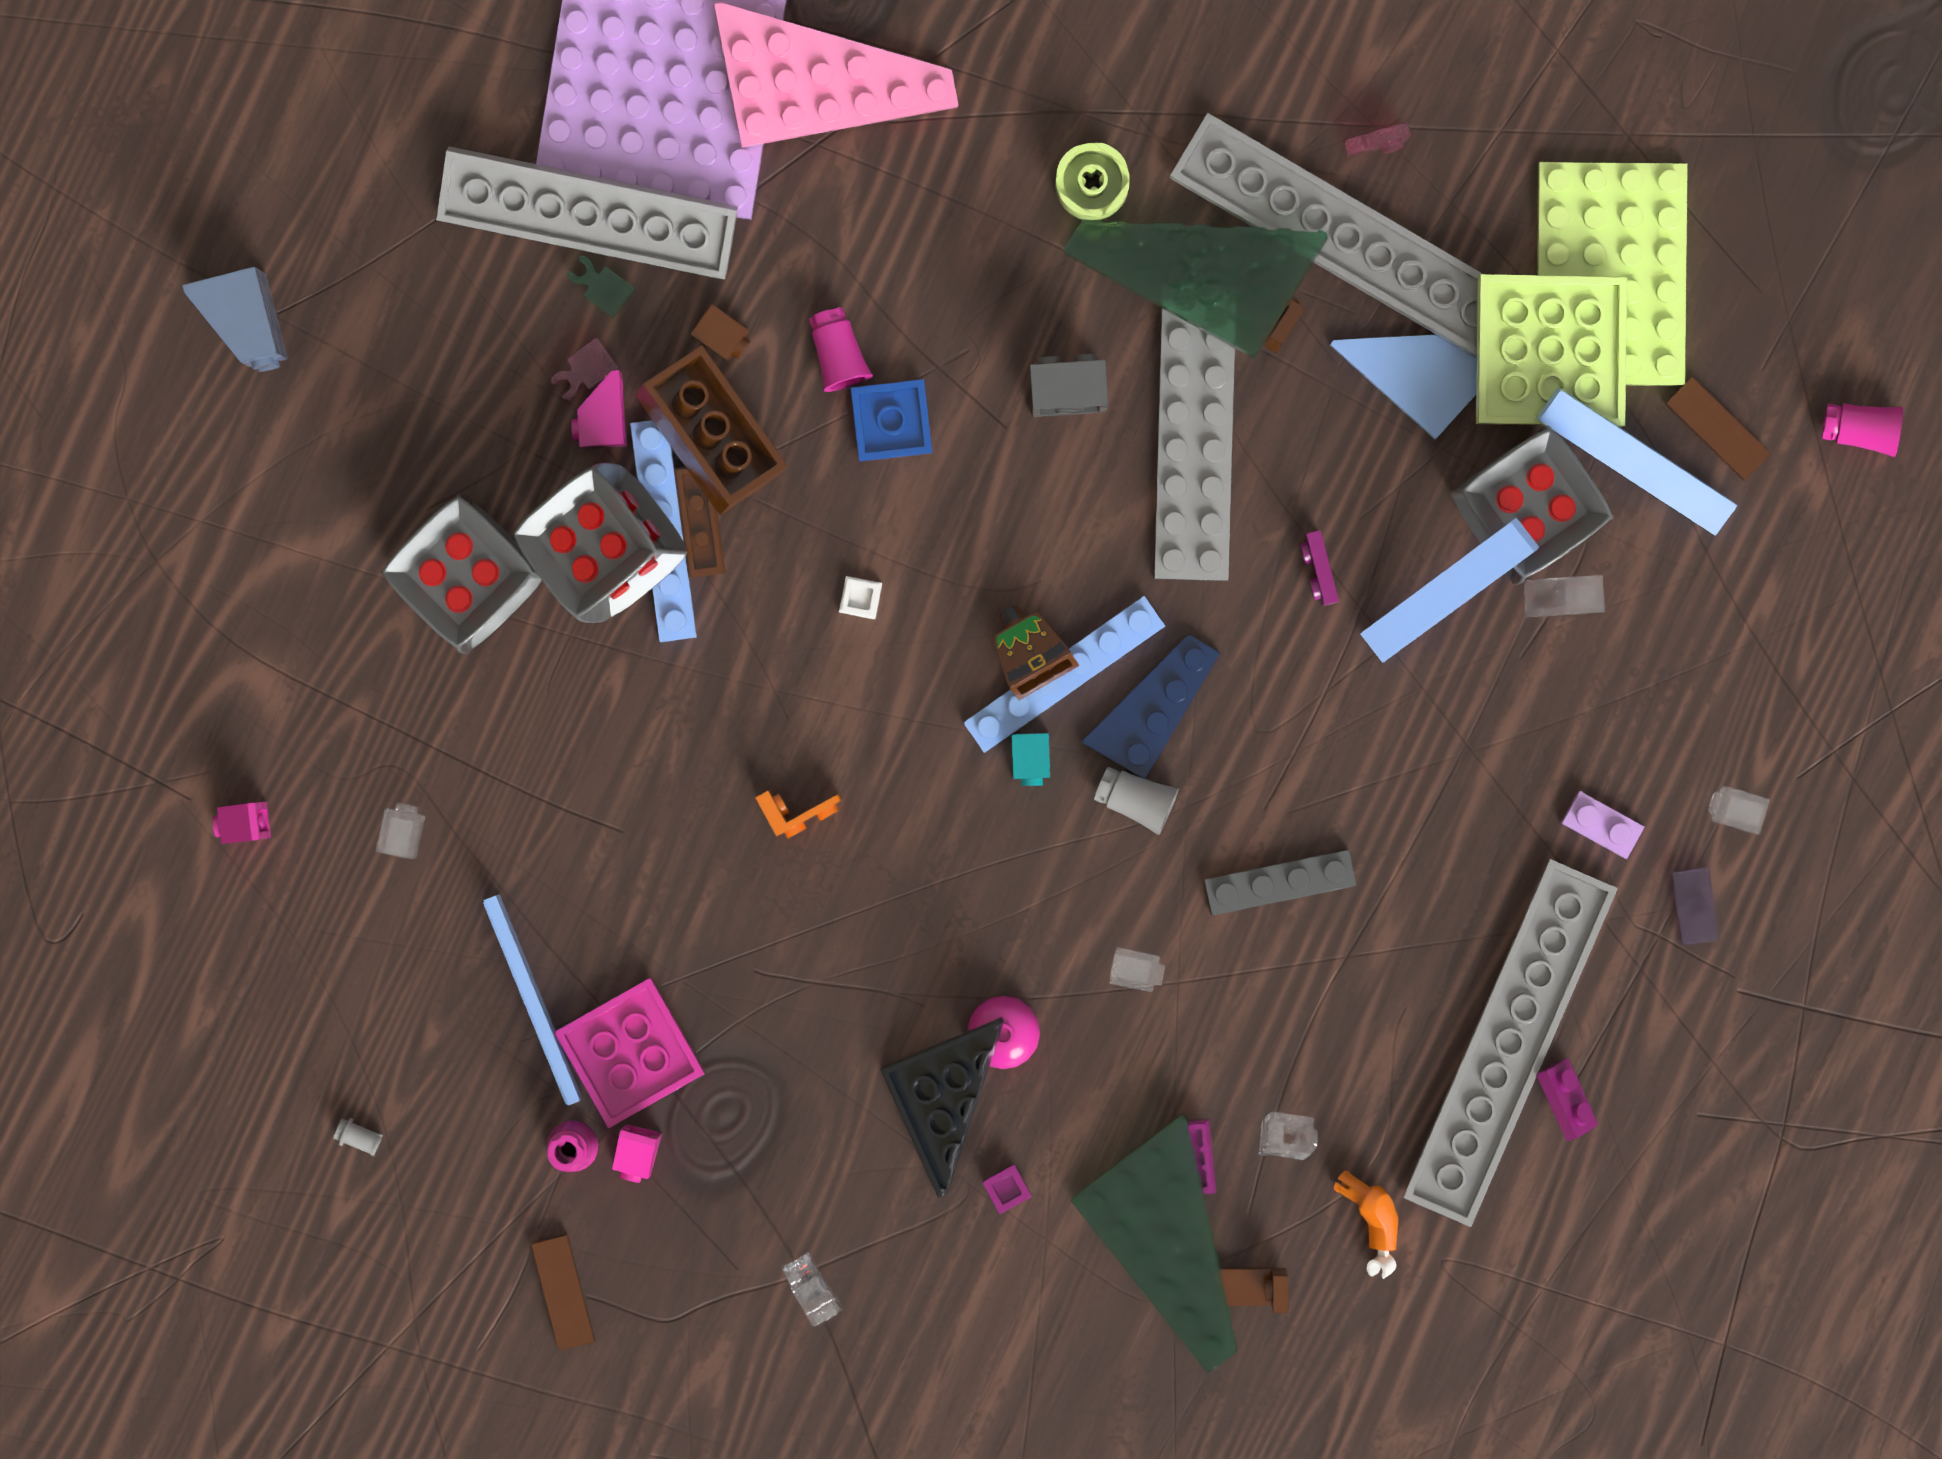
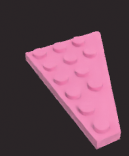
[713,3,959,148]

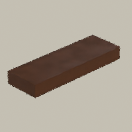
[1665,377,1771,481]
[674,467,726,578]
[531,1234,595,1351]

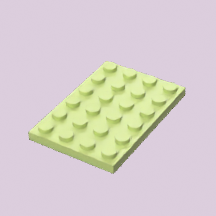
[1537,162,1687,386]

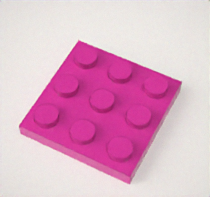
[554,977,705,1128]

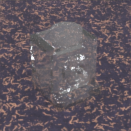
[1259,1112,1318,1160]

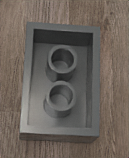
[1030,354,1108,417]

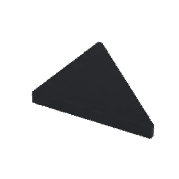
[880,1017,1004,1198]

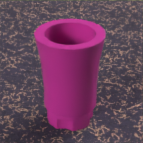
[809,307,873,392]
[1822,403,1903,458]
[547,1121,598,1172]

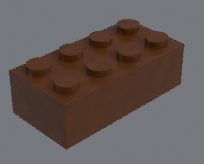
[635,345,787,515]

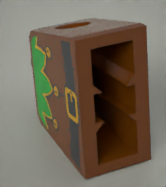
[993,606,1079,701]

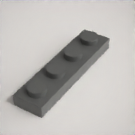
[1204,849,1356,916]

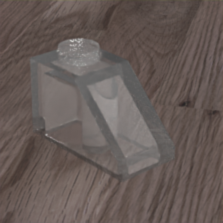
[1524,575,1605,618]

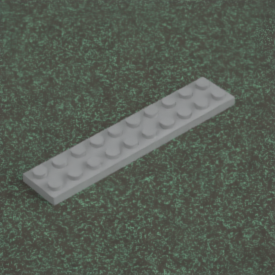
[1170,113,1483,358]
[1402,859,1618,1227]

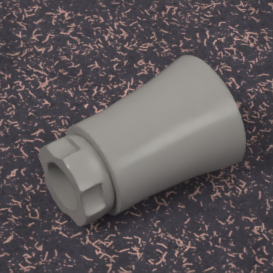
[1094,767,1179,835]

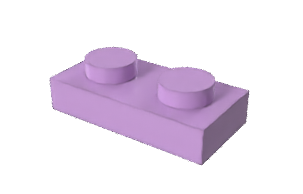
[1561,791,1645,859]

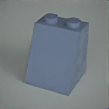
[182,267,288,372]

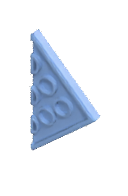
[1330,335,1477,440]

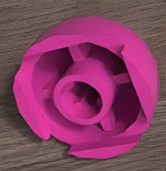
[967,995,1040,1069]

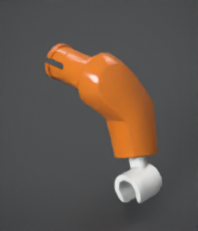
[1334,1170,1398,1279]

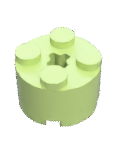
[1055,143,1130,221]

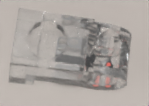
[782,1252,845,1327]

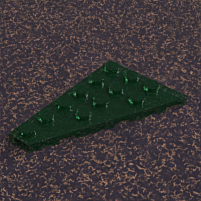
[1064,219,1328,359]
[1070,1112,1238,1373]

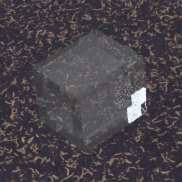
[1709,786,1770,835]
[376,802,426,859]
[1108,946,1165,992]

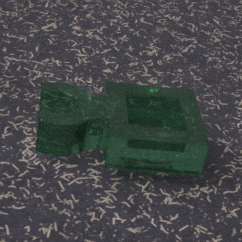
[567,256,636,319]

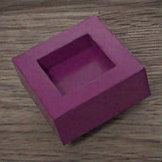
[982,1164,1032,1214]

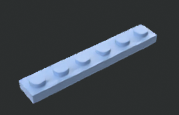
[630,420,697,642]
[964,596,1165,753]

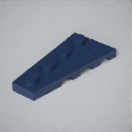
[1082,634,1220,779]

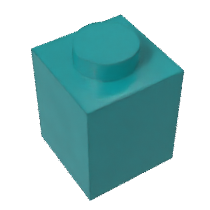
[1012,733,1050,786]

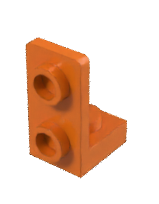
[755,790,842,839]

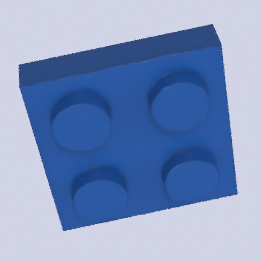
[851,379,933,462]

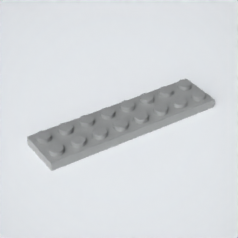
[436,146,738,280]
[1154,284,1237,581]

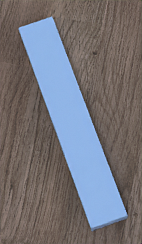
[1537,387,1737,536]
[1361,518,1539,663]
[483,894,583,1105]

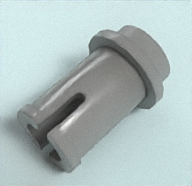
[333,1118,383,1156]

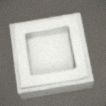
[839,576,882,619]

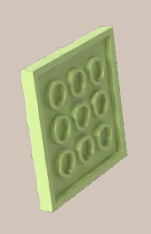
[1476,274,1627,427]

